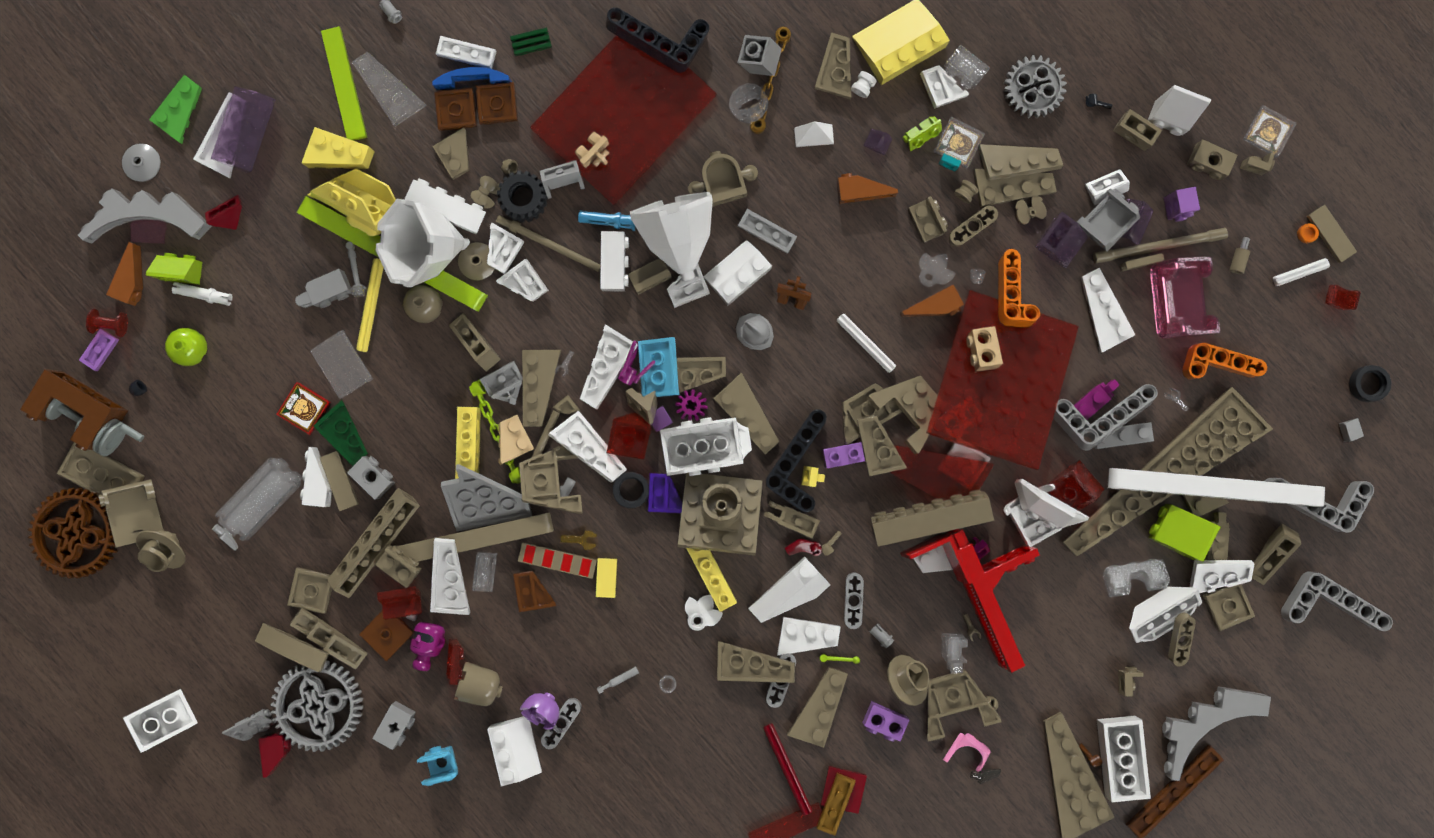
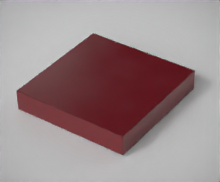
[820,766,867,814]

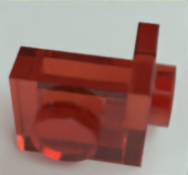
[1325,285,1361,310]

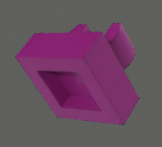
[973,537,991,561]

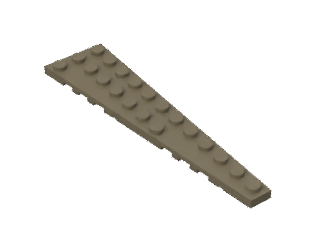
[1062,387,1273,556]

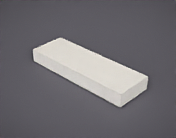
[436,36,497,69]

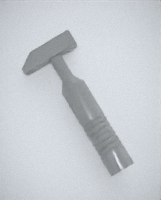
[597,666,639,694]

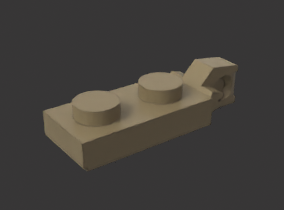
[1205,512,1230,560]

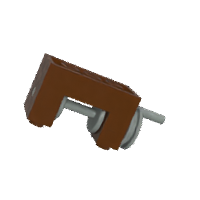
[20,369,144,457]

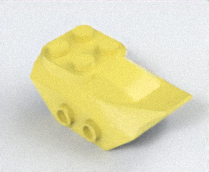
[307,168,396,236]

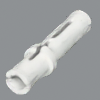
[172,282,232,306]

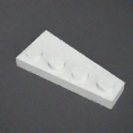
[194,92,248,178]
[1080,268,1135,353]
[580,325,638,409]
[548,411,627,483]
[430,538,470,615]

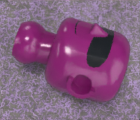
[410,622,445,671]

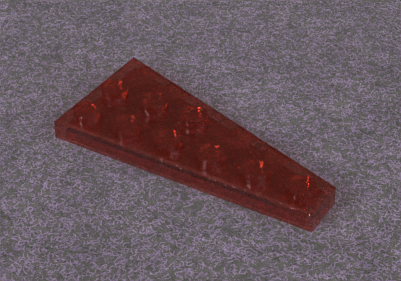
[864,445,994,501]

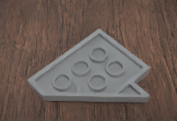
[441,464,532,531]

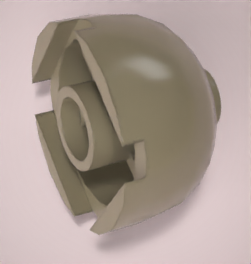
[403,285,443,323]

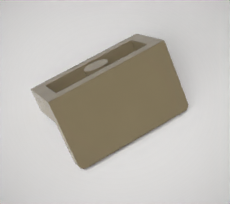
[628,258,672,295]

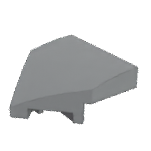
[480,361,523,405]

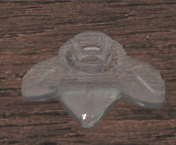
[919,253,955,287]

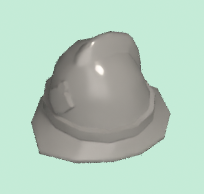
[736,313,774,350]

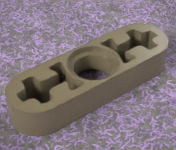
[949,206,998,247]
[1168,612,1196,666]

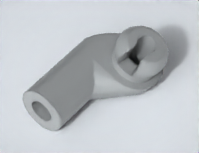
[560,478,576,497]

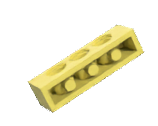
[455,407,481,479]
[686,548,737,612]

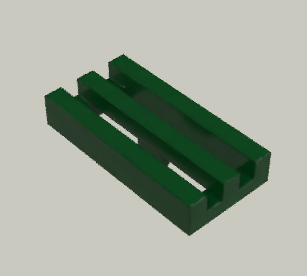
[510,27,552,57]

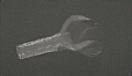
[555,351,574,377]
[1164,388,1188,411]

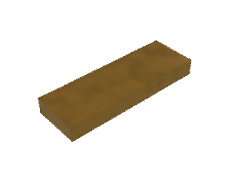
[816,773,856,836]

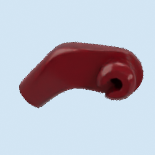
[785,539,822,556]

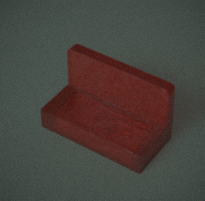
[377,586,422,620]

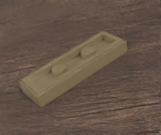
[1306,205,1357,263]
[320,451,359,511]

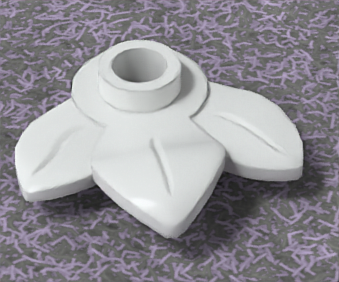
[685,595,723,631]

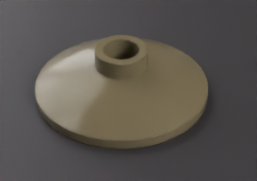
[458,242,495,281]

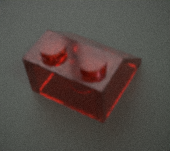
[1047,460,1105,511]

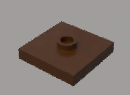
[476,82,518,125]
[434,88,477,131]
[359,606,414,661]

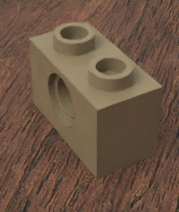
[1113,109,1162,151]
[1187,139,1238,180]

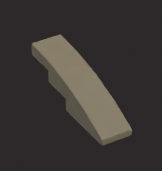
[290,607,367,669]
[255,623,329,672]

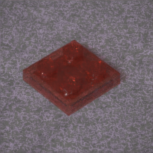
[446,639,464,685]

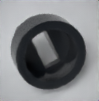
[129,379,147,396]

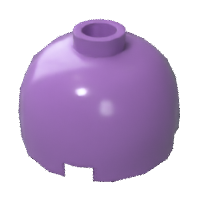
[520,693,559,730]

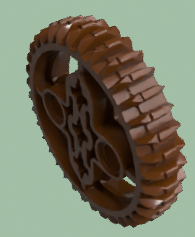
[27,488,118,579]

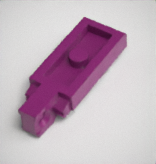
[1074,379,1119,420]

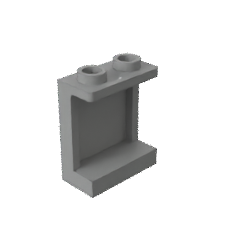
[1077,189,1140,251]

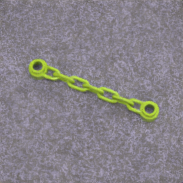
[469,380,521,484]

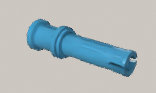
[578,210,636,231]

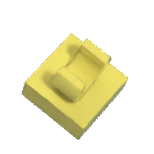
[801,466,825,487]

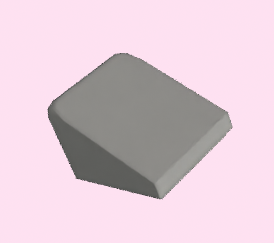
[1339,418,1364,442]

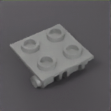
[222,709,276,741]

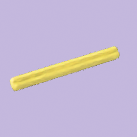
[356,258,384,352]

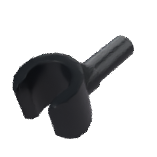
[1086,94,1113,109]

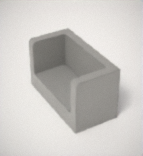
[540,160,585,199]

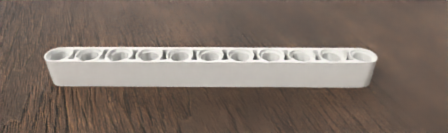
[1108,468,1325,507]

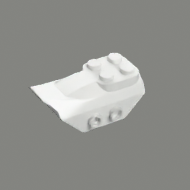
[660,417,752,476]

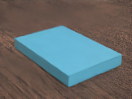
[638,337,679,397]

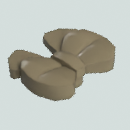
[470,176,500,208]
[1015,196,1047,225]

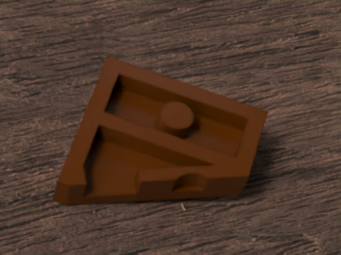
[513,571,556,612]

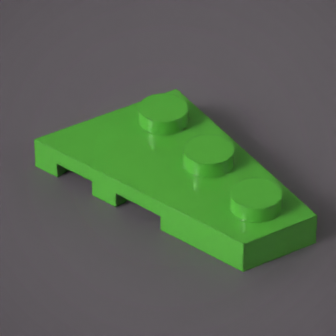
[149,75,202,144]

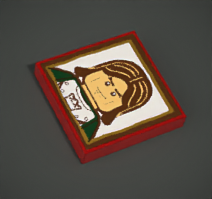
[276,382,331,435]

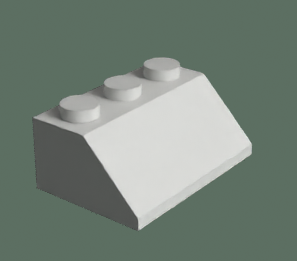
[703,240,772,306]
[487,717,542,786]

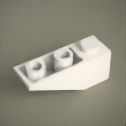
[300,447,332,507]

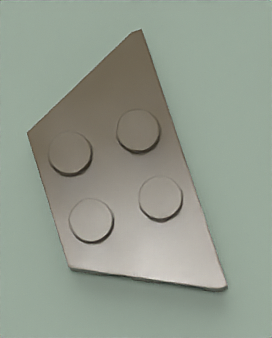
[842,383,902,445]

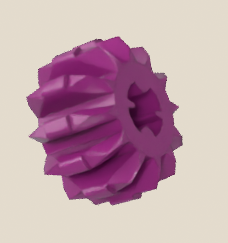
[675,389,708,421]

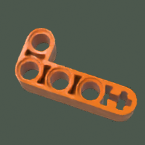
[998,249,1040,327]
[1182,343,1267,379]

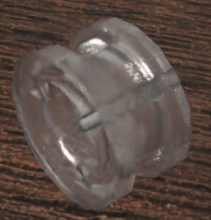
[659,675,677,693]

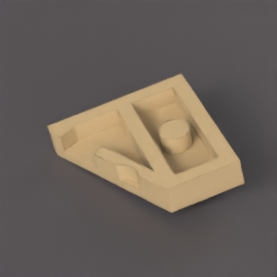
[498,415,534,465]

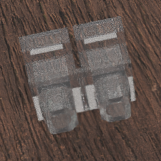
[942,633,968,673]

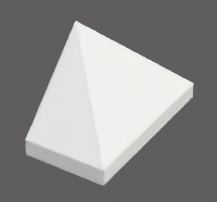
[794,121,834,147]

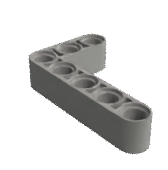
[1052,384,1158,451]
[1265,478,1374,533]
[1281,571,1393,631]

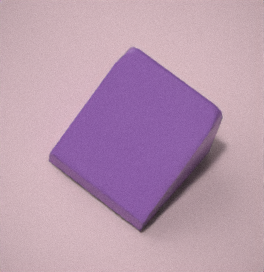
[652,406,673,432]

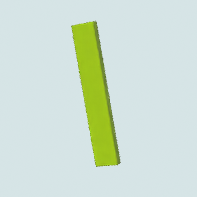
[321,26,368,141]

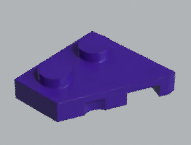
[648,473,683,513]

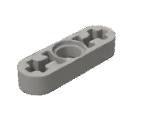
[844,572,864,629]
[766,653,796,708]
[541,698,581,749]

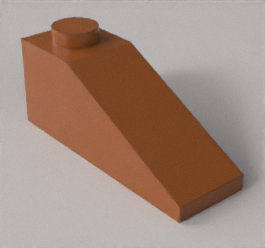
[837,173,898,204]
[106,242,143,306]
[900,285,964,317]

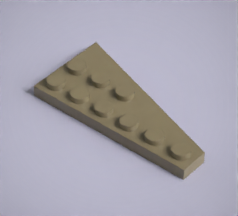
[1043,712,1115,838]

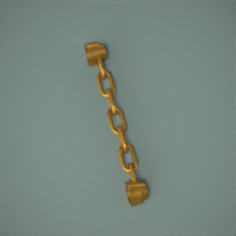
[750,27,791,134]

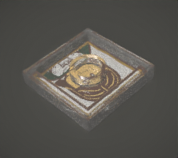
[1243,105,1297,158]
[933,117,985,168]

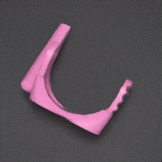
[943,733,991,772]

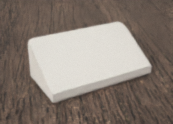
[1085,169,1130,205]

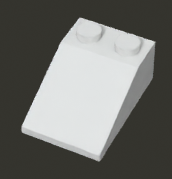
[1148,85,1211,136]
[123,689,198,753]

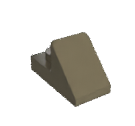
[625,388,658,425]

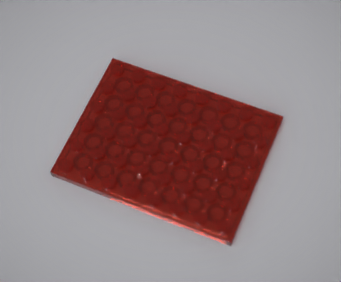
[530,29,717,205]
[926,290,1079,470]

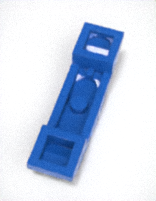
[432,67,512,90]

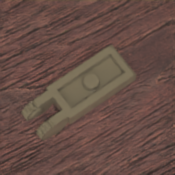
[764,501,820,538]

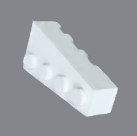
[405,178,486,234]

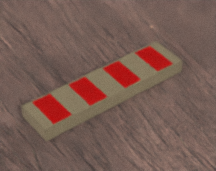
[518,542,597,579]

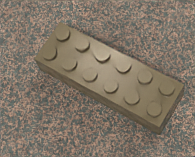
[871,490,994,547]

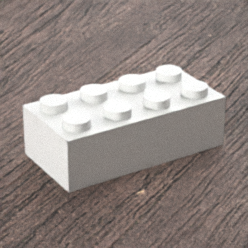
[1097,716,1151,802]

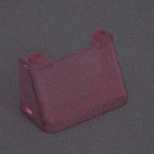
[1150,257,1220,339]

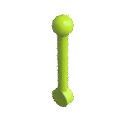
[820,654,860,664]

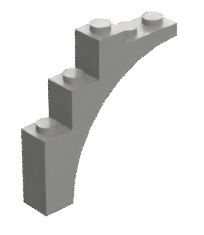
[78,188,212,244]
[1162,686,1271,781]

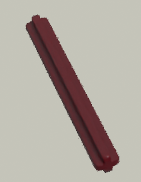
[764,723,812,816]

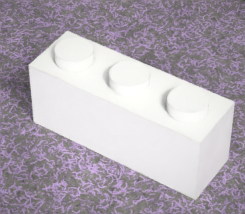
[601,231,629,291]

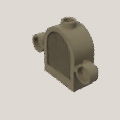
[688,151,758,207]

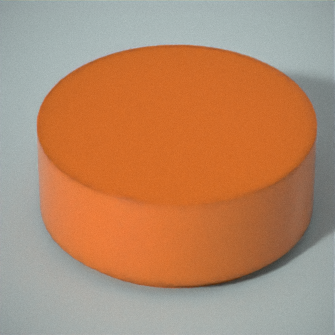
[1297,223,1319,243]

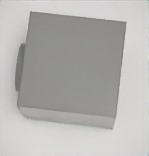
[737,35,782,76]

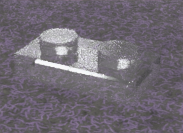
[472,552,497,592]

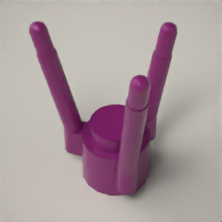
[618,340,655,386]

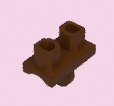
[776,276,812,310]

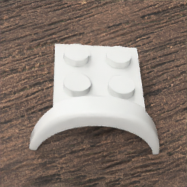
[1003,484,1062,547]

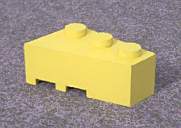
[302,127,375,169]

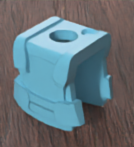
[417,746,458,786]

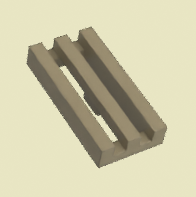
[1120,253,1164,272]

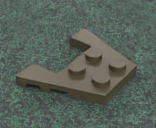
[866,376,945,455]
[519,446,583,514]
[927,669,1002,742]

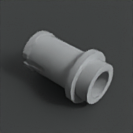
[379,0,402,24]
[869,623,894,648]

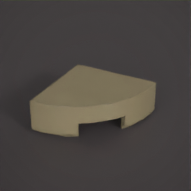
[553,395,580,414]

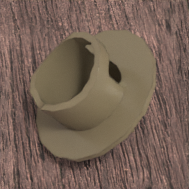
[136,530,185,572]
[887,655,929,706]

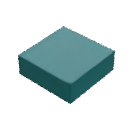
[938,153,962,171]

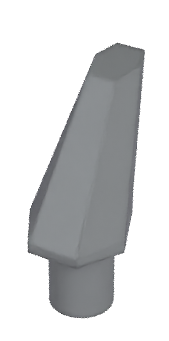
[212,524,238,550]

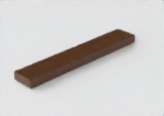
[1126,745,1224,838]

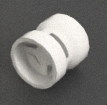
[851,71,877,98]

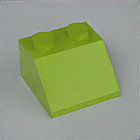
[146,253,202,285]

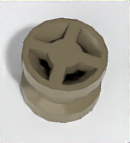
[954,180,979,204]

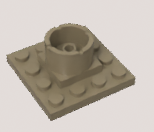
[678,472,762,556]

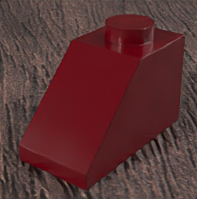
[259,733,292,778]

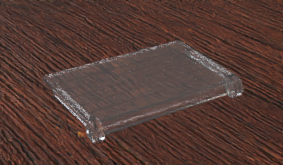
[310,330,373,399]

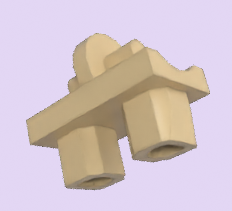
[575,132,609,168]

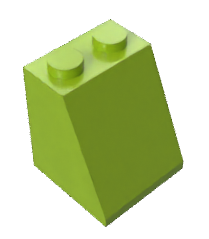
[1149,504,1220,562]

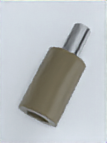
[1229,237,1250,274]

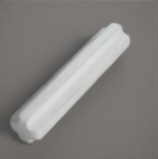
[1273,258,1330,286]

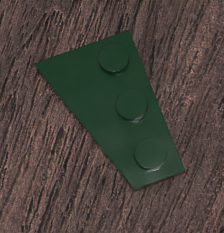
[313,400,369,466]

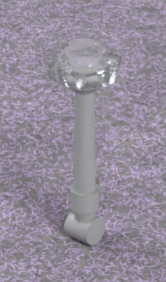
[346,242,368,297]

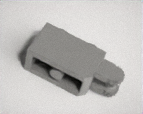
[295,269,353,308]

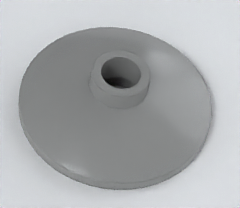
[122,144,161,182]

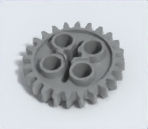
[1003,55,1067,118]

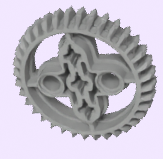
[271,661,363,752]

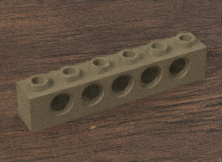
[328,488,420,598]

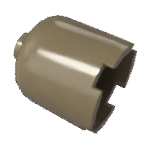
[454,662,503,707]

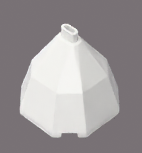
[630,192,713,281]
[376,199,470,287]

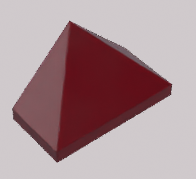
[205,195,242,230]

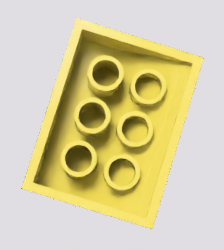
[852,0,950,85]

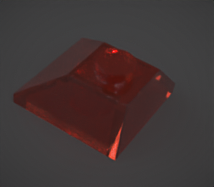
[606,413,651,460]

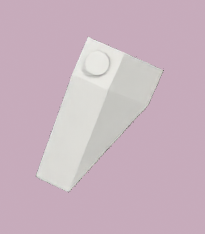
[748,556,830,623]

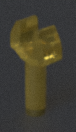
[561,530,597,550]

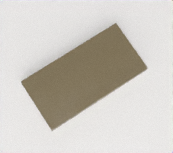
[57,442,145,496]

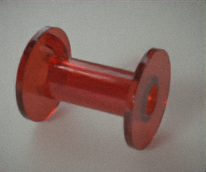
[86,309,128,338]

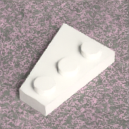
[777,617,840,656]

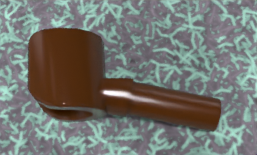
[1078,743,1103,767]

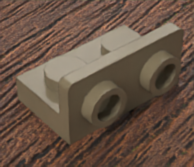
[908,196,948,243]
[375,545,422,588]

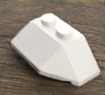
[1015,479,1089,530]
[1129,587,1202,643]

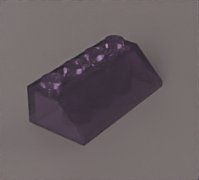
[210,86,276,173]

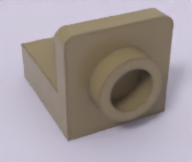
[1240,153,1275,176]
[1118,667,1143,696]

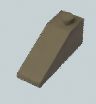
[449,313,501,371]
[1252,524,1301,585]

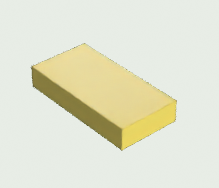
[596,558,617,598]

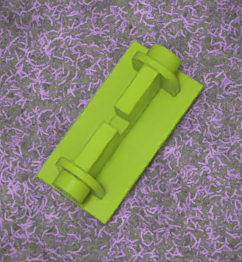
[902,116,942,151]

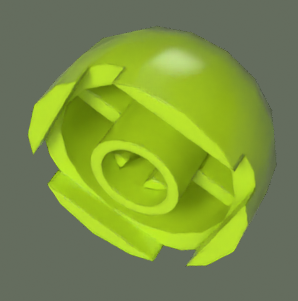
[165,328,207,366]

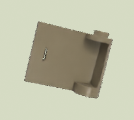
[98,479,164,548]

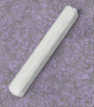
[837,314,896,373]

